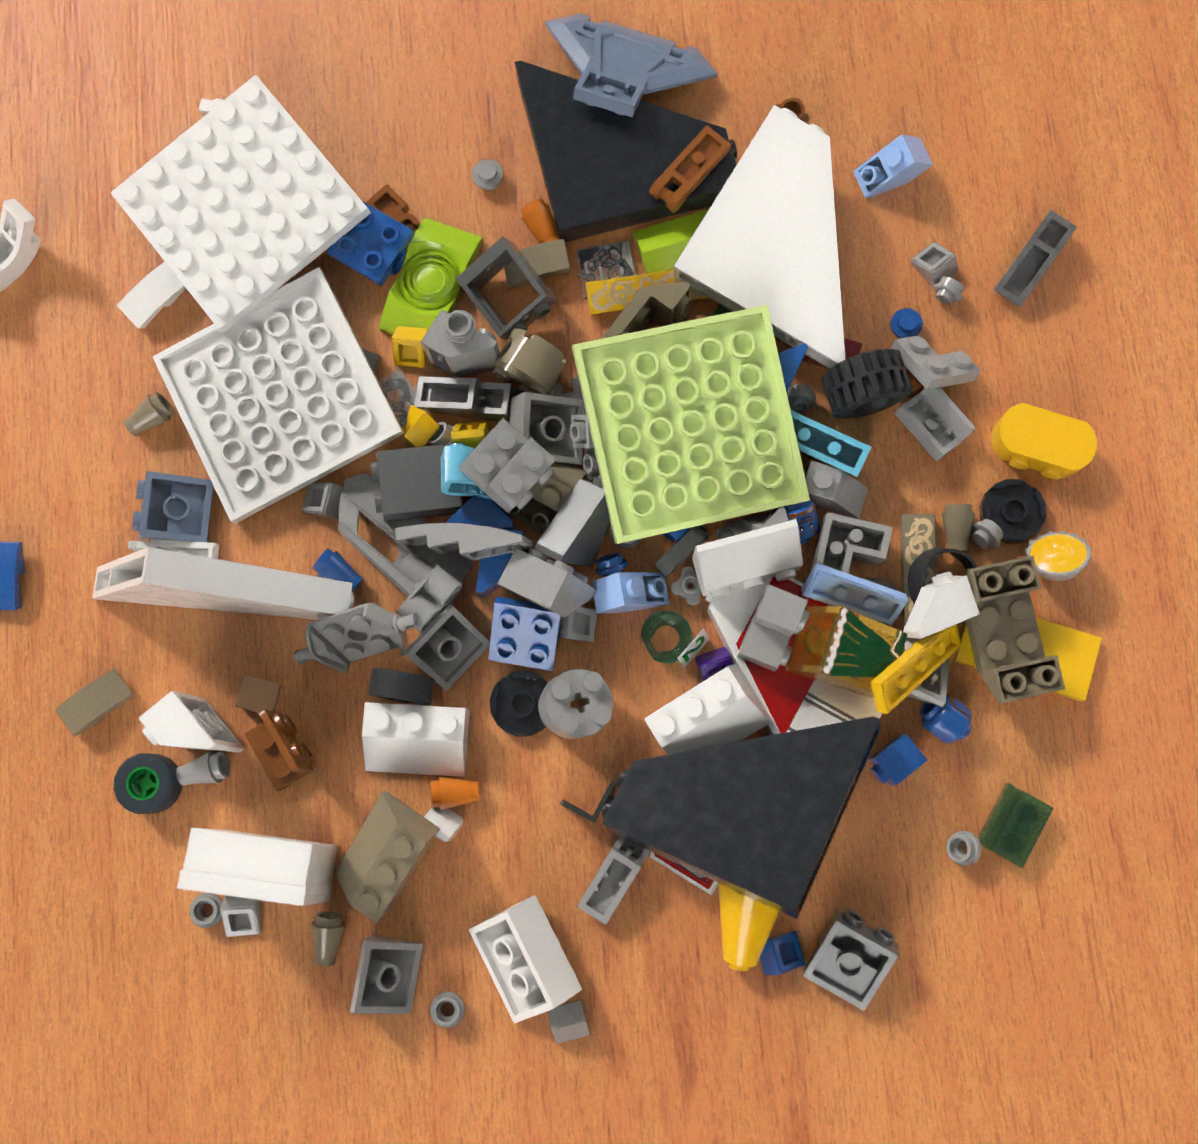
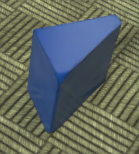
[760,931,806,975]

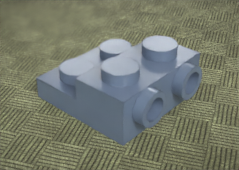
[132,471,213,542]

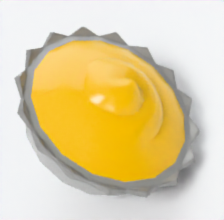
[1025,530,1093,581]

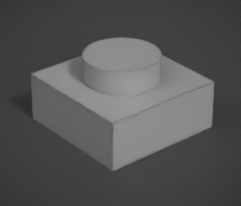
[559,607,597,642]

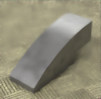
[994,210,1077,307]
[414,376,520,422]

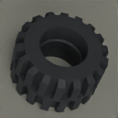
[822,349,913,419]

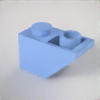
[853,134,933,198]
[591,572,670,614]

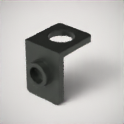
[560,780,616,823]

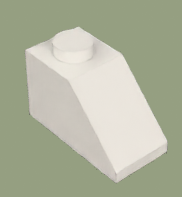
[903,572,980,639]

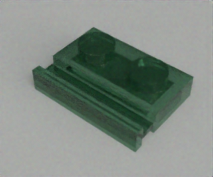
[977,783,1053,868]

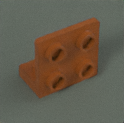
[245,710,314,791]

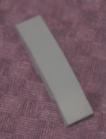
[395,523,534,561]
[577,837,650,925]

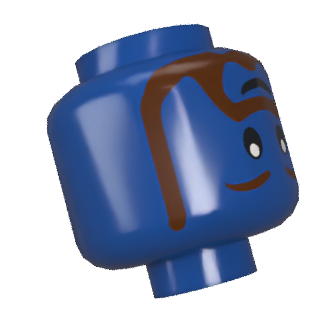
[775,499,820,544]
[920,693,972,743]

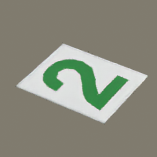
[678,628,709,668]

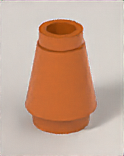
[521,199,560,244]
[430,777,479,811]

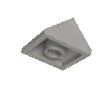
[403,604,490,691]
[350,935,423,1014]

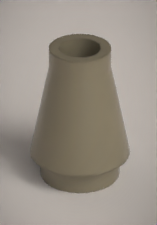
[124,392,174,437]
[941,504,975,551]
[311,912,345,966]

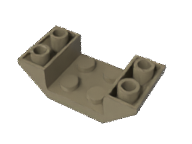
[601,281,692,339]
[965,555,1065,703]

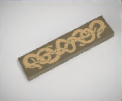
[899,514,937,644]

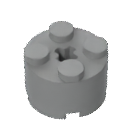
[538,669,613,739]

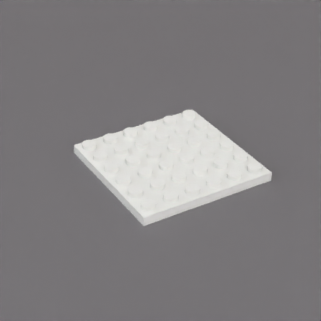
[110,75,371,333]
[153,267,405,524]

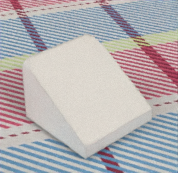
[424,807,464,842]

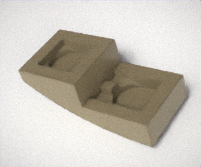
[504,239,570,288]
[55,668,133,737]

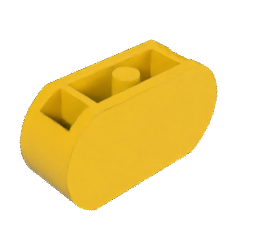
[991,403,1097,479]

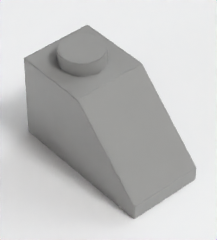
[805,460,869,519]

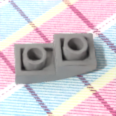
[570,414,601,480]

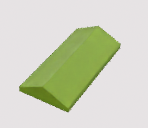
[633,208,710,273]

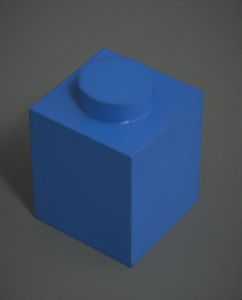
[868,733,927,786]

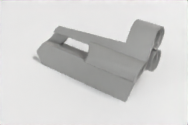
[338,473,474,633]

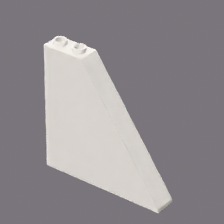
[673,105,845,368]
[92,547,354,620]

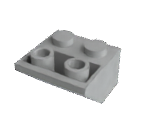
[421,310,500,378]
[498,548,597,617]

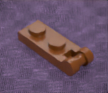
[649,125,731,213]

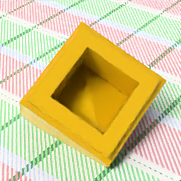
[403,405,440,447]

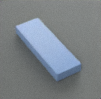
[801,563,908,626]

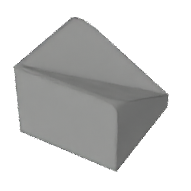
[742,506,789,533]

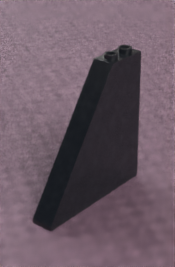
[514,61,737,243]
[602,716,881,919]

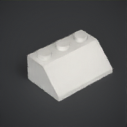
[692,519,803,599]
[644,664,773,755]
[139,691,245,752]
[362,702,470,777]
[468,895,582,1024]

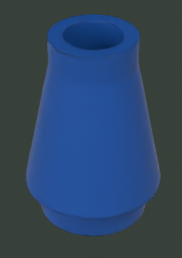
[312,548,363,592]

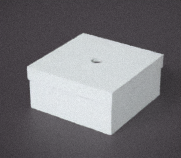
[177,828,338,906]

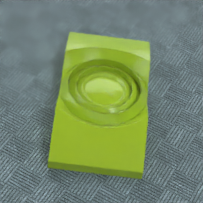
[379,218,483,335]

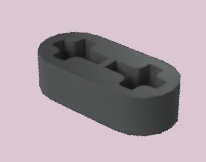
[655,525,710,577]

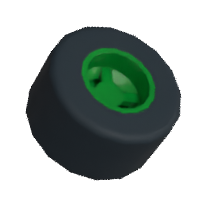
[113,754,182,814]

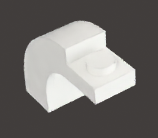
[0,198,41,292]

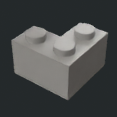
[810,512,893,574]
[737,584,810,671]

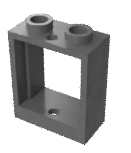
[456,236,558,340]

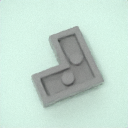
[891,335,981,390]

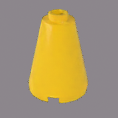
[718,883,779,971]

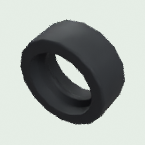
[368,668,435,705]

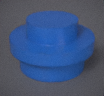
[890,308,923,339]
[595,552,628,577]

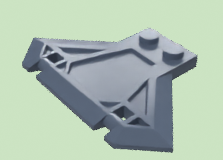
[544,14,718,117]

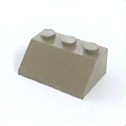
[335,790,441,923]

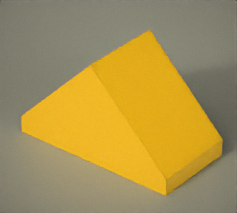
[451,420,489,448]

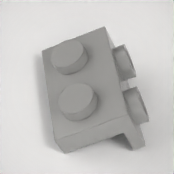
[894,388,976,462]

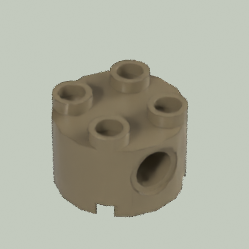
[492,328,568,395]

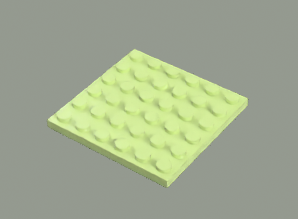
[572,305,810,544]

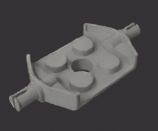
[294,603,422,673]

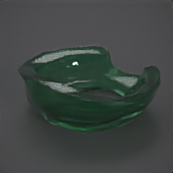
[641,610,693,663]

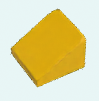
[392,326,427,368]

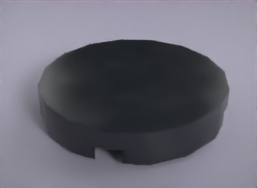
[979,479,1047,544]
[490,671,548,737]

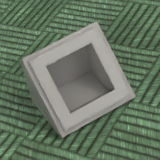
[549,1000,590,1044]

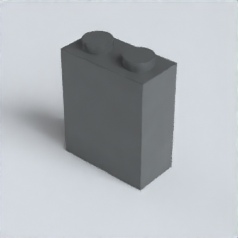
[371,444,462,522]

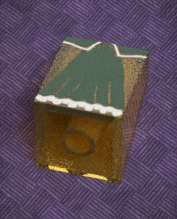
[785,606,908,698]

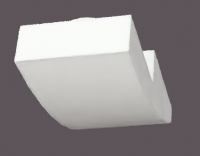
[117,261,186,329]

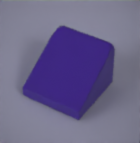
[695,647,733,681]

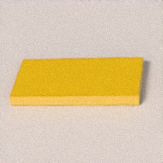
[953,617,1102,702]

